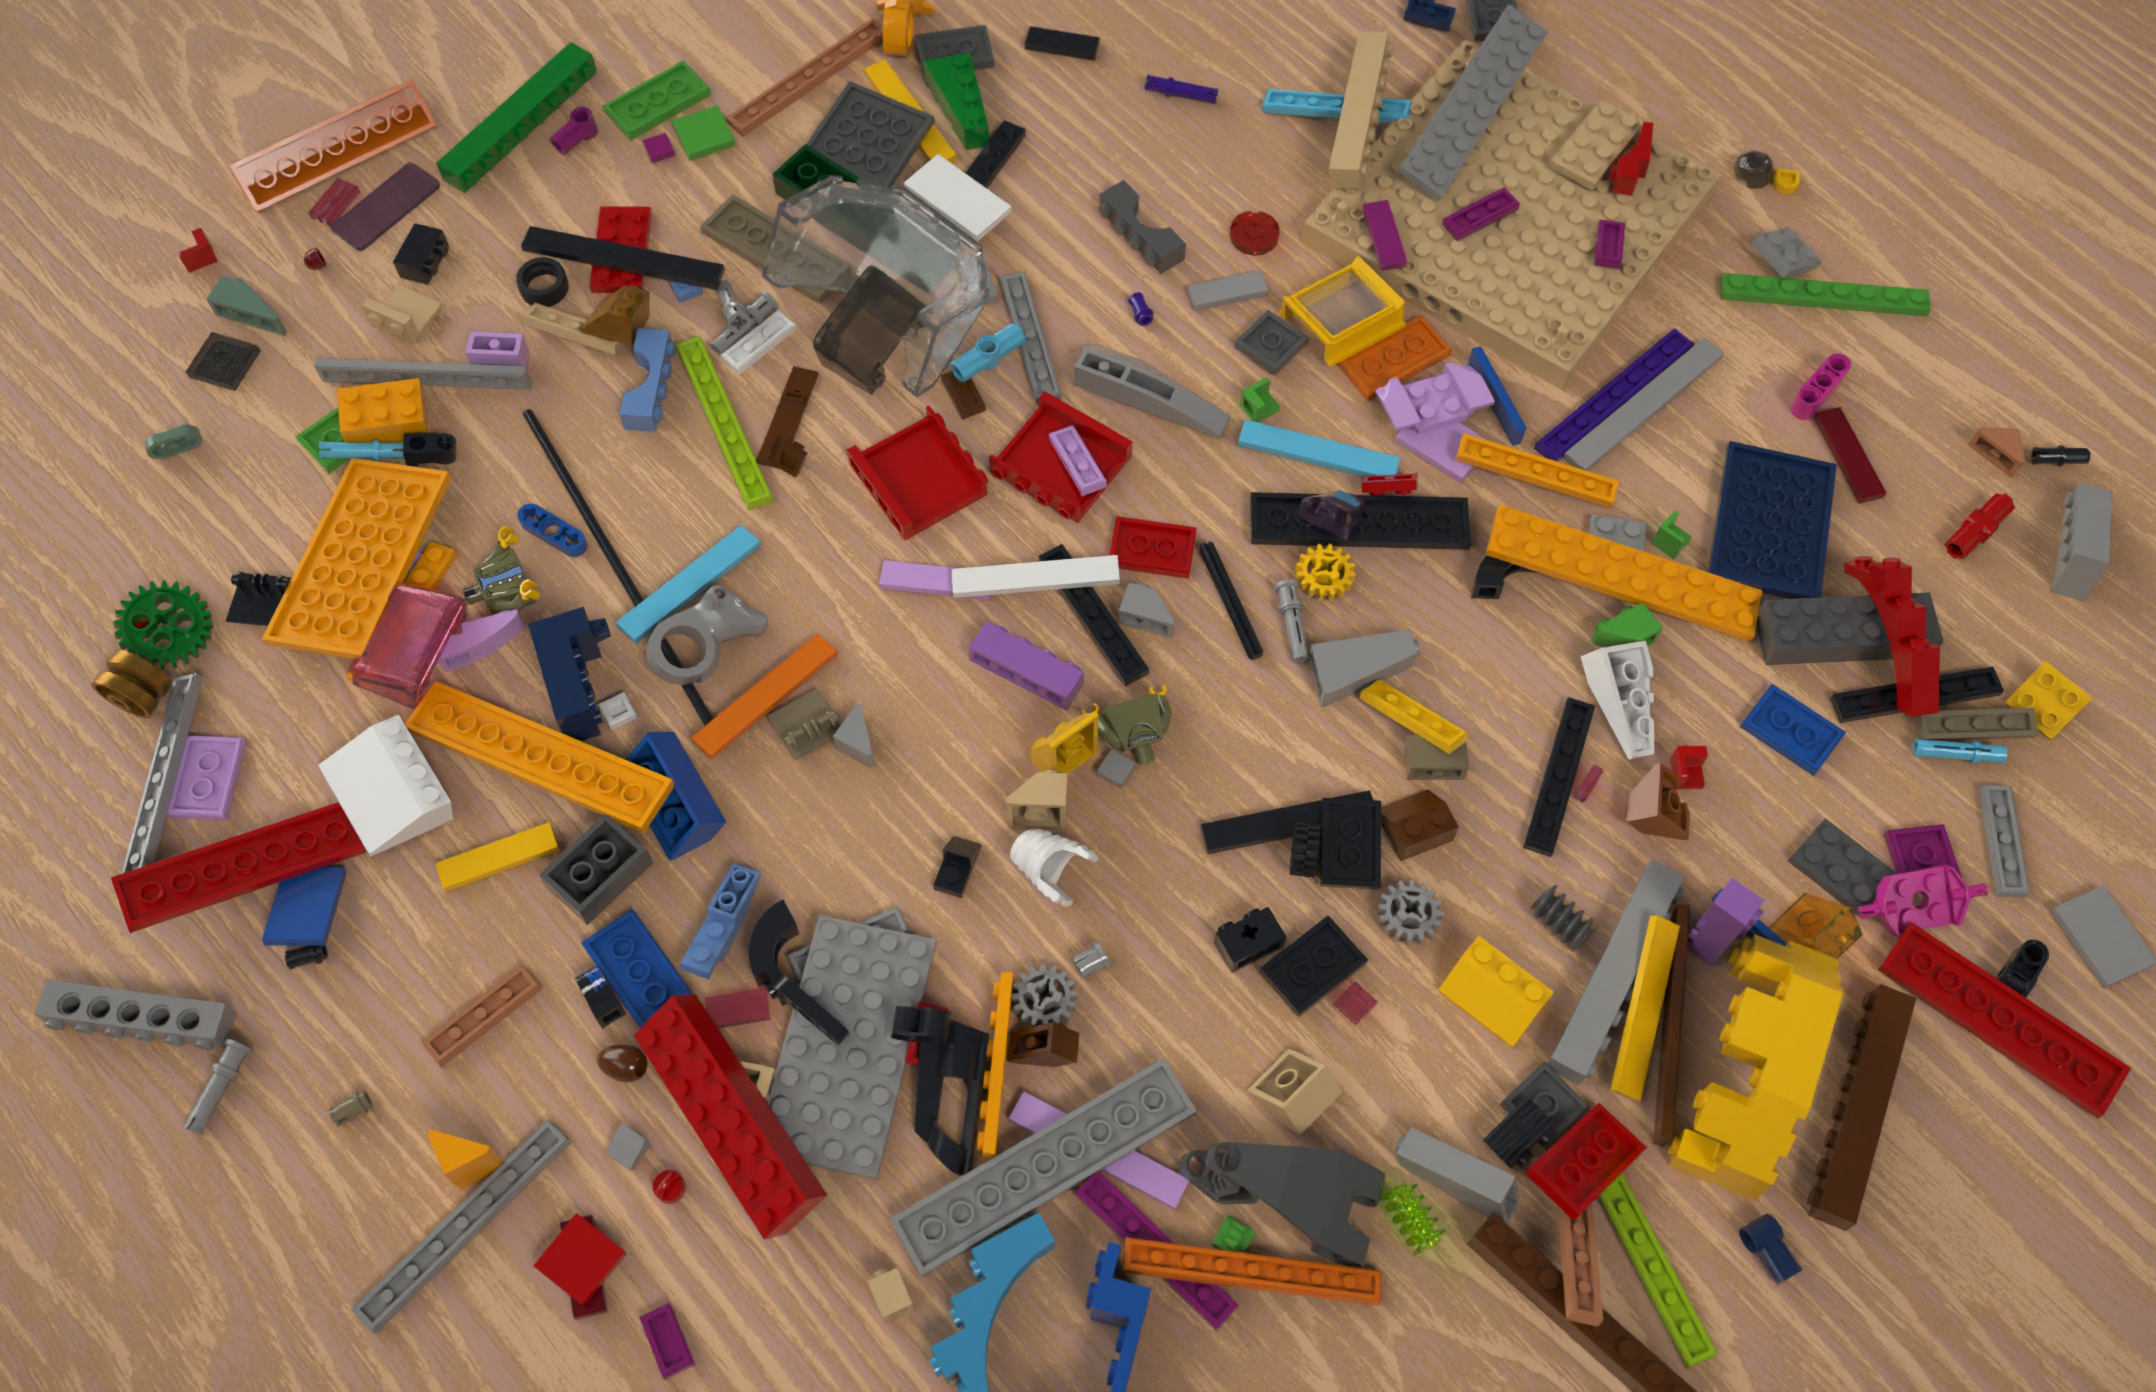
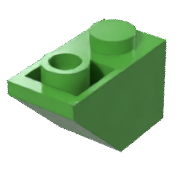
[1591,603,1663,647]

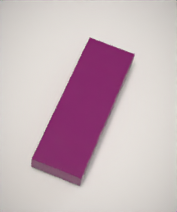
[1442,187,1520,242]
[1362,200,1408,271]

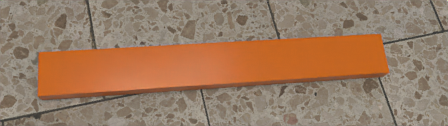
[1122,1237,1381,1306]

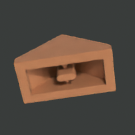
[1968,427,2025,478]

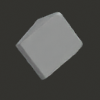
[605,1123,650,1171]

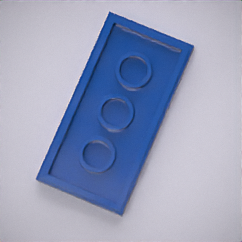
[581,909,692,1028]

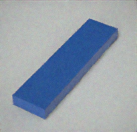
[1468,346,1526,446]

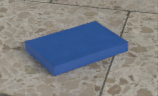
[1740,684,1846,776]
[262,867,347,946]

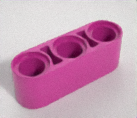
[1791,353,1851,420]

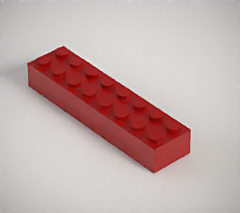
[634,994,827,1240]

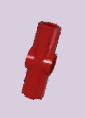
[1944,493,2015,559]

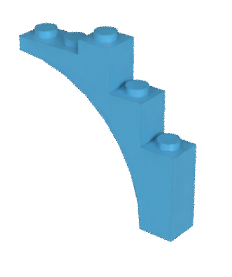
[928,1213,1055,1392]

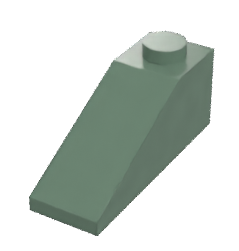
[207,276,286,336]

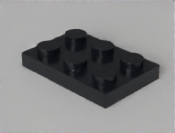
[1320,797,1381,890]
[1259,915,1368,1017]

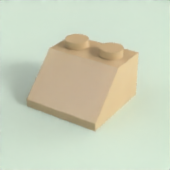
[1006,770,1068,830]
[1247,1048,1343,1135]

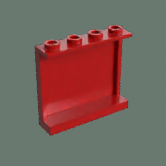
[989,391,1133,523]
[847,406,988,541]

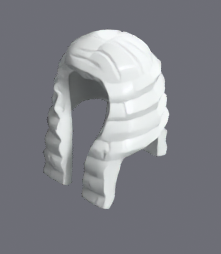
[1010,829,1100,907]

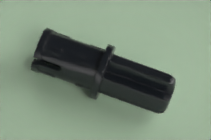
[2031,445,2091,467]

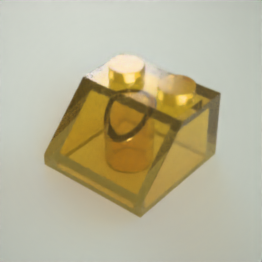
[1769,893,1863,959]

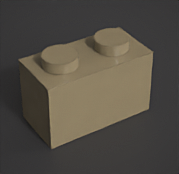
[1404,734,1469,780]

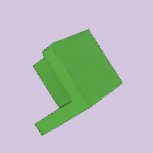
[1240,377,1280,422]
[1652,511,1692,559]

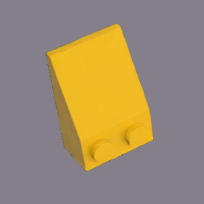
[1031,711,1099,774]

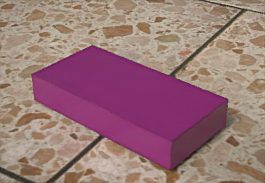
[1594,219,1625,269]
[639,1302,695,1380]

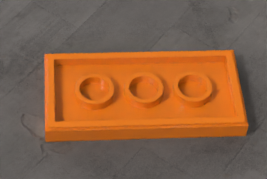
[1337,315,1452,401]

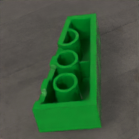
[922,53,989,150]

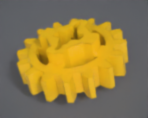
[1295,544,1356,601]

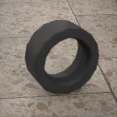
[516,257,569,307]

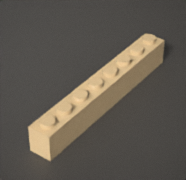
[1329,32,1393,189]

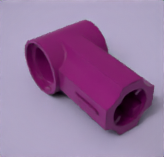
[549,106,598,155]

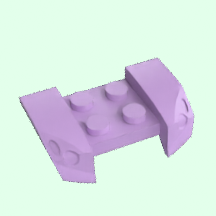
[1375,363,1495,434]

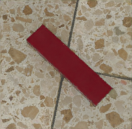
[1813,407,1886,504]

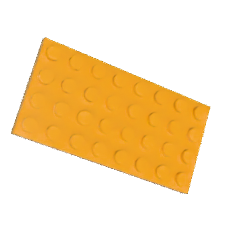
[262,458,452,661]

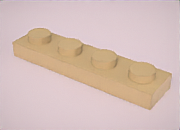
[522,303,625,355]

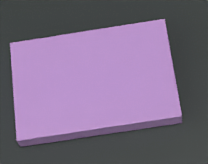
[1395,423,1487,483]
[167,735,247,821]

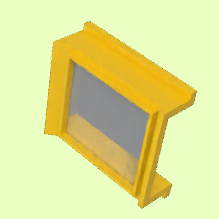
[1279,256,1406,367]

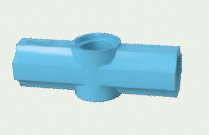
[950,323,1026,382]

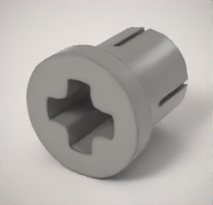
[1072,941,1112,979]

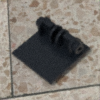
[226,571,292,626]

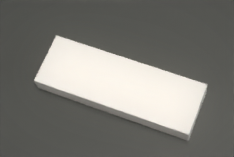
[720,310,797,375]

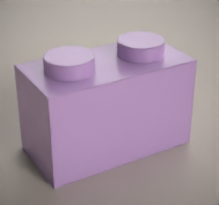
[466,331,530,367]

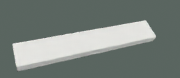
[952,555,1120,598]

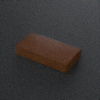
[941,371,986,420]

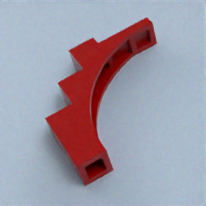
[1844,556,1940,717]

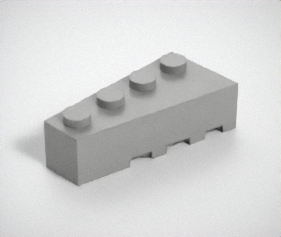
[2050,482,2112,601]

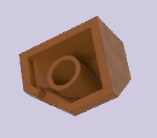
[1625,763,1690,840]

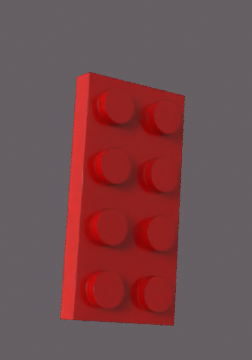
[590,206,652,293]
[1525,1103,1647,1221]

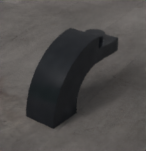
[1471,555,1536,599]
[749,899,799,1006]

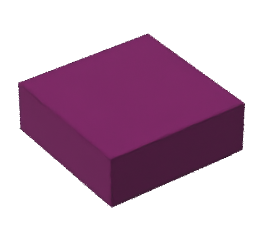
[642,133,675,163]

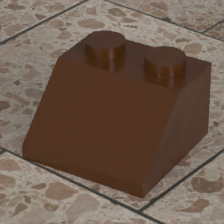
[1381,789,1459,861]

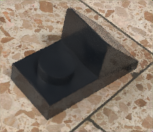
[933,836,982,898]

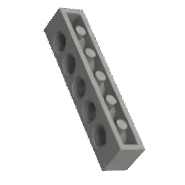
[34,980,237,1051]

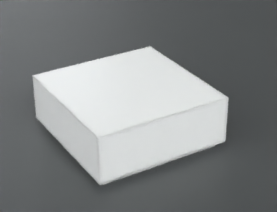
[598,692,637,731]

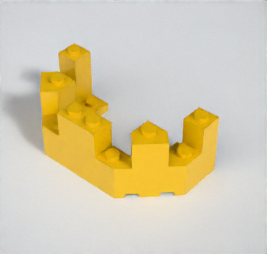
[1667,934,1843,1200]

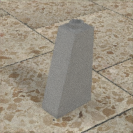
[1309,629,1419,707]
[1395,1127,1520,1225]

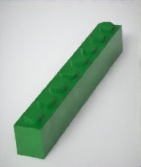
[436,42,597,193]

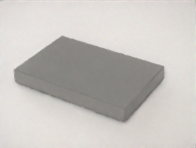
[2050,885,2156,989]

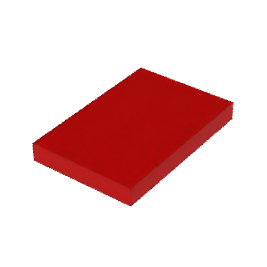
[1109,516,1197,579]

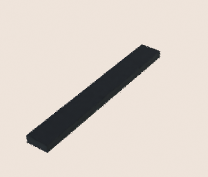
[521,226,725,290]

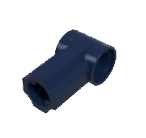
[1739,1213,1803,1285]

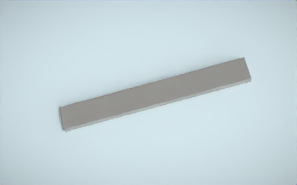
[1563,337,1724,471]
[314,358,532,389]
[121,673,203,874]
[351,1119,571,1334]

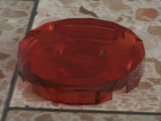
[1229,211,1280,256]

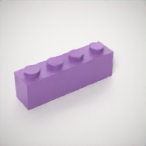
[969,622,1084,711]

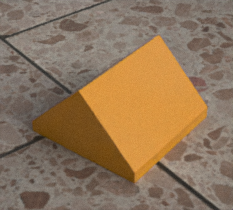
[427,1129,504,1190]

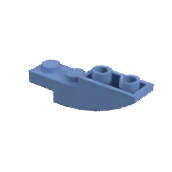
[680,863,761,980]

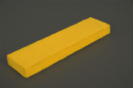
[1360,679,1469,754]
[435,822,560,893]

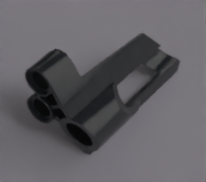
[891,1006,989,1176]

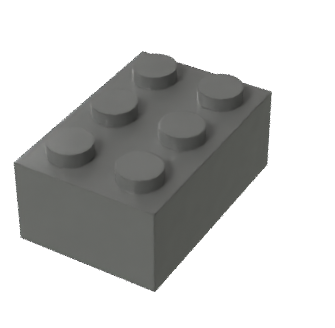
[539,814,653,925]

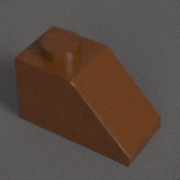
[1007,1022,1080,1067]

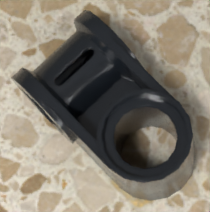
[1996,939,2049,997]

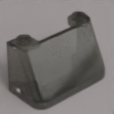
[813,265,932,395]

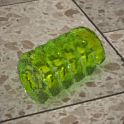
[1380,1183,1446,1257]

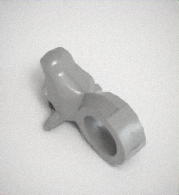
[646,585,768,685]

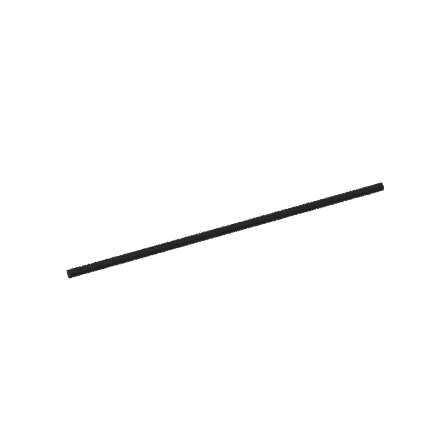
[523,409,714,726]

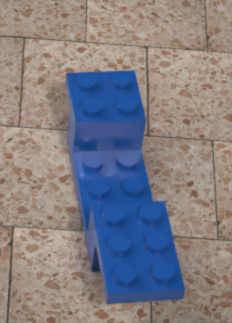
[1086,1242,1151,1392]

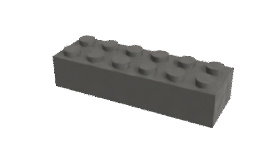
[1756,592,1944,665]

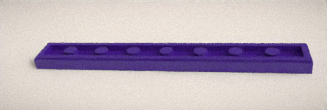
[1534,328,1694,462]

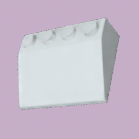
[318,715,453,857]

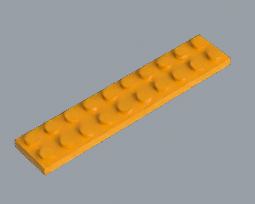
[1485,504,1762,642]
[405,681,674,833]

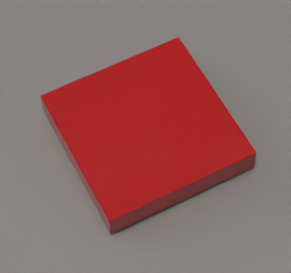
[533,1213,627,1307]

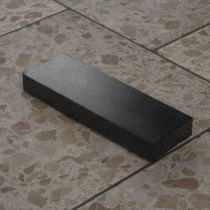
[1025,26,1100,61]

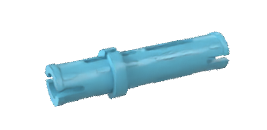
[319,440,404,461]
[1913,738,2007,764]

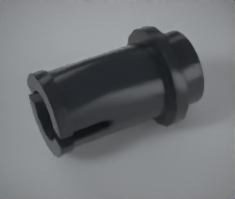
[284,946,328,969]

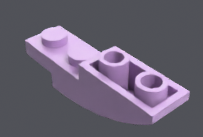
[406,609,524,672]

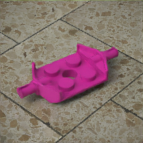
[1857,865,1988,937]

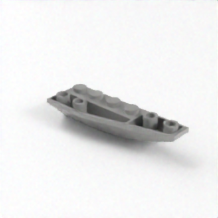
[1074,343,1230,439]

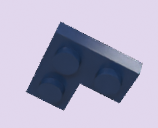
[1403,0,1456,32]

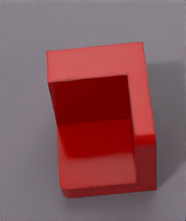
[178,228,218,273]
[1670,746,1708,789]

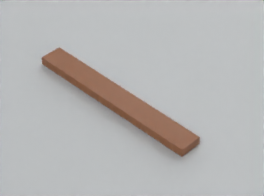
[726,18,883,137]

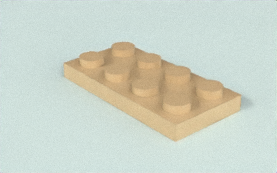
[1549,99,1645,191]

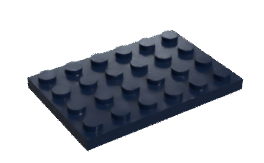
[1708,441,1837,599]

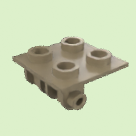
[767,689,841,760]

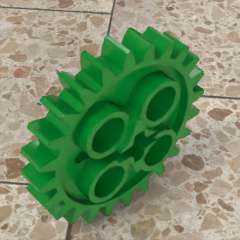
[113,580,213,670]

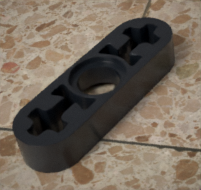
[772,975,850,1045]

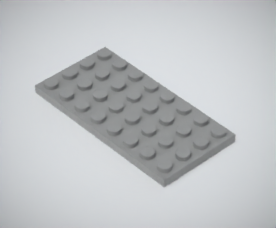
[767,915,937,1180]

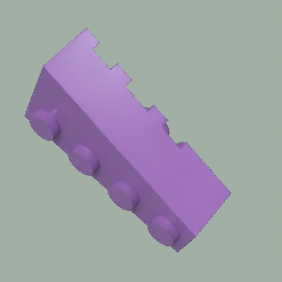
[1687,878,1764,966]

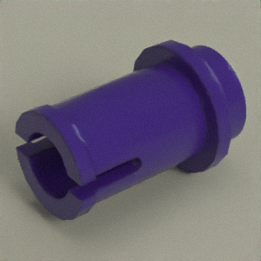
[1128,292,1154,326]

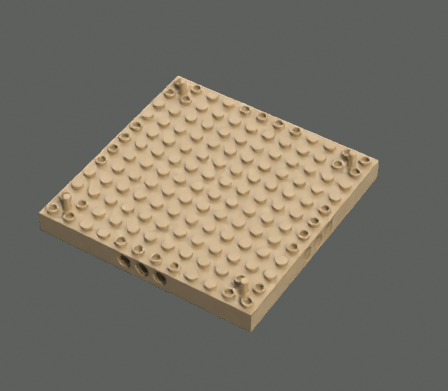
[1302,40,1721,390]

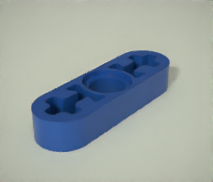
[517,504,587,557]

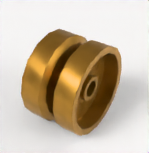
[91,650,172,719]

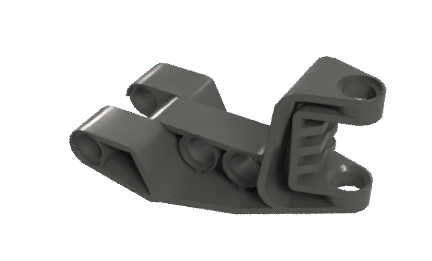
[1179,1142,1386,1268]

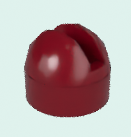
[304,247,326,270]

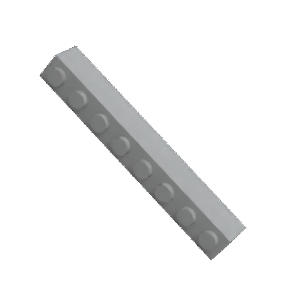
[1547,860,1684,1085]

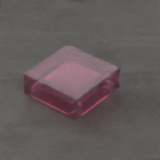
[1574,764,1603,803]
[1333,982,1377,1026]

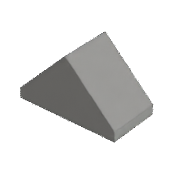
[833,704,875,768]

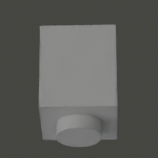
[1119,583,1175,638]

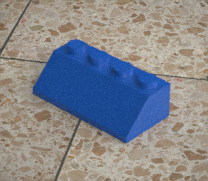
[626,732,726,860]

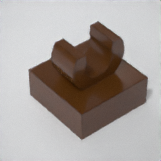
[773,440,808,478]

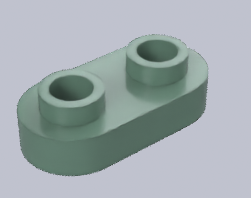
[144,425,202,459]

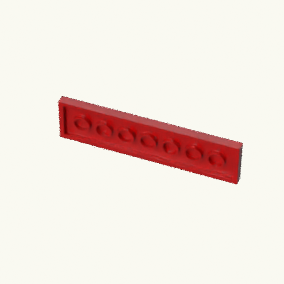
[110,802,367,933]
[1878,922,2132,1119]

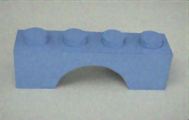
[620,328,676,432]

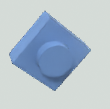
[669,281,703,303]

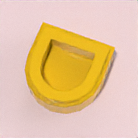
[1773,168,1800,195]

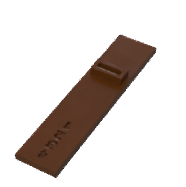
[757,366,819,468]

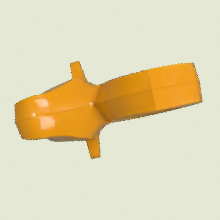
[876,0,936,56]

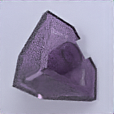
[1298,490,1365,540]

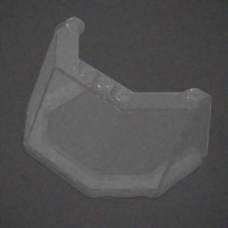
[762,175,990,397]

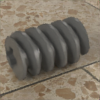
[1531,885,1597,952]

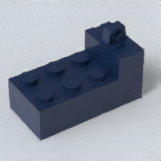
[528,607,611,741]

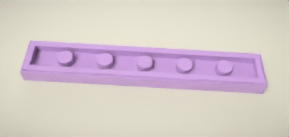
[1009,1091,1190,1210]

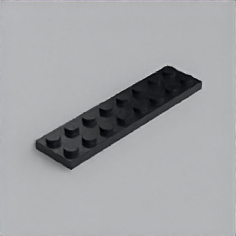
[1250,492,1471,550]

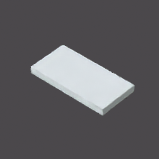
[903,154,1012,242]

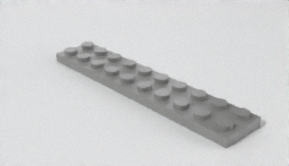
[1397,4,1548,201]
[890,1058,1197,1277]

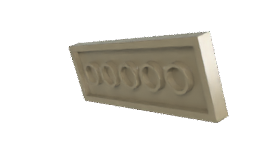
[700,194,852,304]

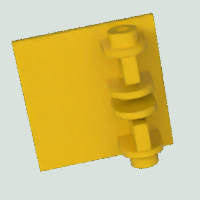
[2005,661,2092,740]

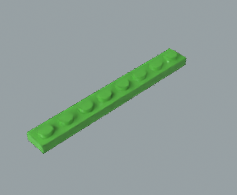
[1720,273,1931,316]

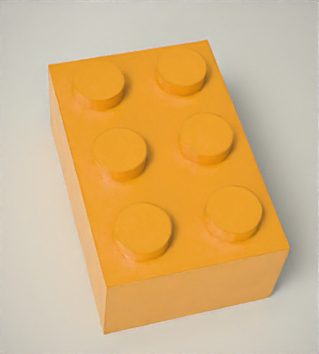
[337,378,429,442]

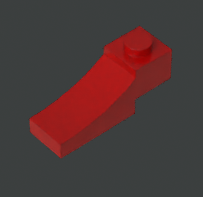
[1609,122,1654,196]

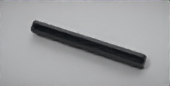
[1199,541,1263,660]

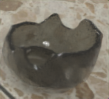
[1734,150,1774,189]

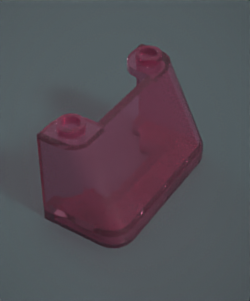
[349,583,467,710]

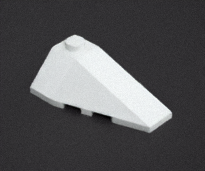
[1581,641,1654,759]

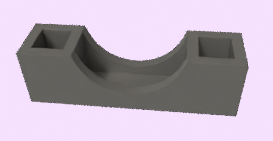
[1099,180,1186,274]

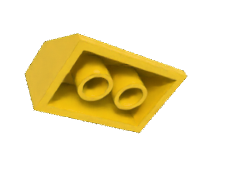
[1437,936,1554,1048]

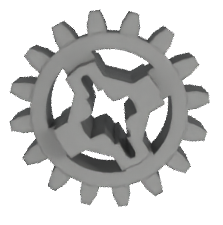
[1377,880,1444,945]
[1011,963,1077,1027]

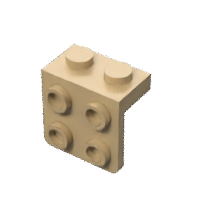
[362,286,441,343]

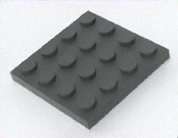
[807,81,935,195]

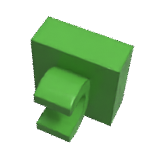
[1212,1216,1256,1253]

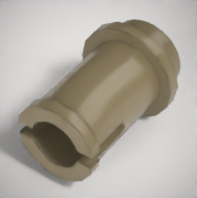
[328,1090,373,1127]

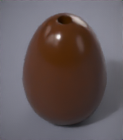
[597,1045,648,1083]

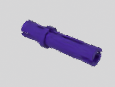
[1145,74,1219,104]

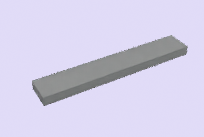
[1000,272,1061,405]

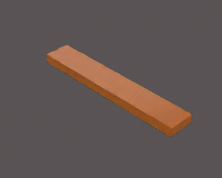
[691,633,837,760]

